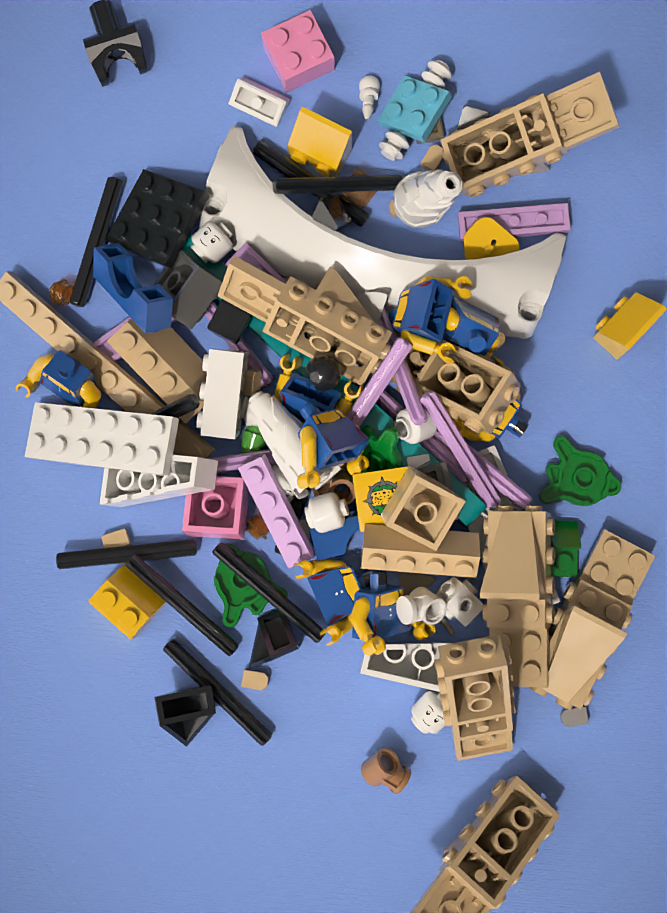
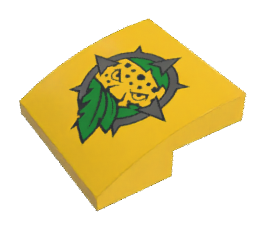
[352,466,409,532]

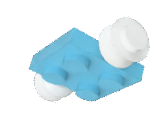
[377,60,452,161]

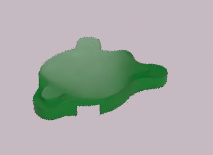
[359,425,403,474]
[539,436,621,507]
[214,544,288,627]

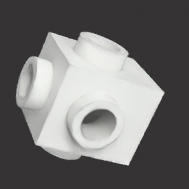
[436,576,483,627]

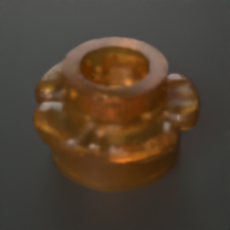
[49,279,74,306]
[246,515,270,540]

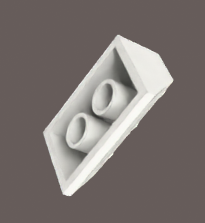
[197,349,249,439]

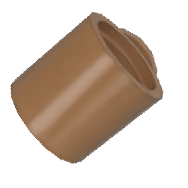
[312,470,355,505]
[361,748,411,794]

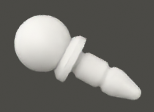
[359,75,380,120]

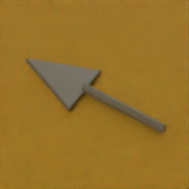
[398,572,455,636]

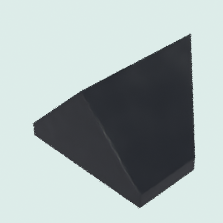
[248,609,300,669]
[154,685,216,747]

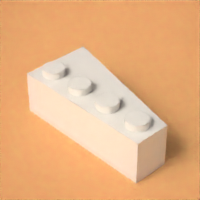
[100,455,218,507]
[360,642,457,692]

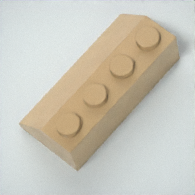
[107,318,207,424]
[360,524,480,578]

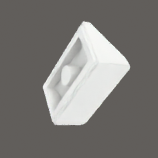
[228,77,291,127]

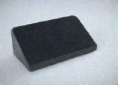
[312,194,353,231]
[207,299,253,344]

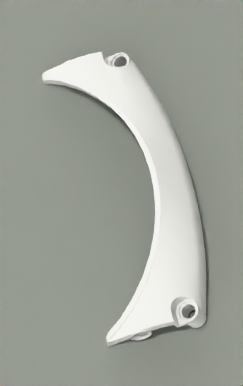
[199,125,566,339]

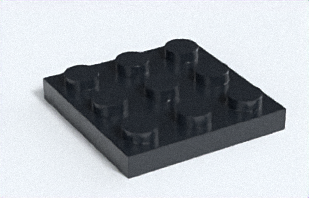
[105,169,210,269]

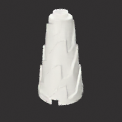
[393,169,462,228]
[248,391,344,499]

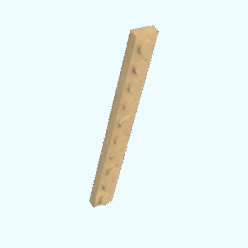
[0,271,215,459]

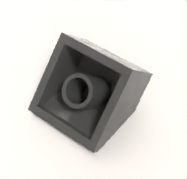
[154,250,222,329]

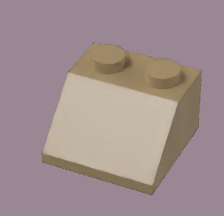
[381,466,466,551]

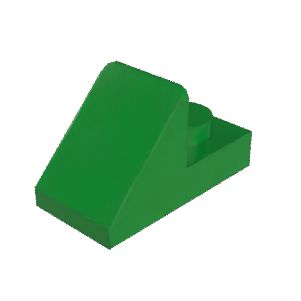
[551,520,581,577]

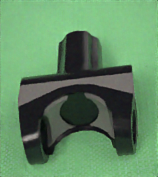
[83,0,147,87]

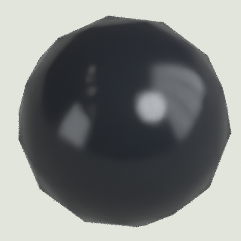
[306,355,342,392]

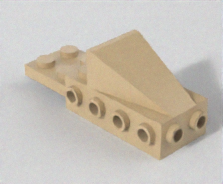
[441,72,620,197]
[218,256,392,385]
[390,329,521,435]
[480,506,555,688]
[530,529,655,711]
[434,634,516,761]
[410,776,560,913]

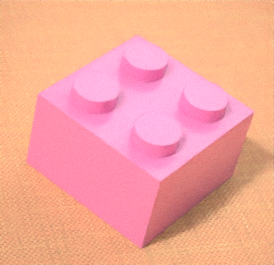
[261,10,335,93]
[182,476,249,540]

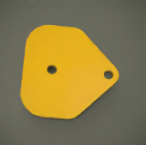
[463,217,519,260]

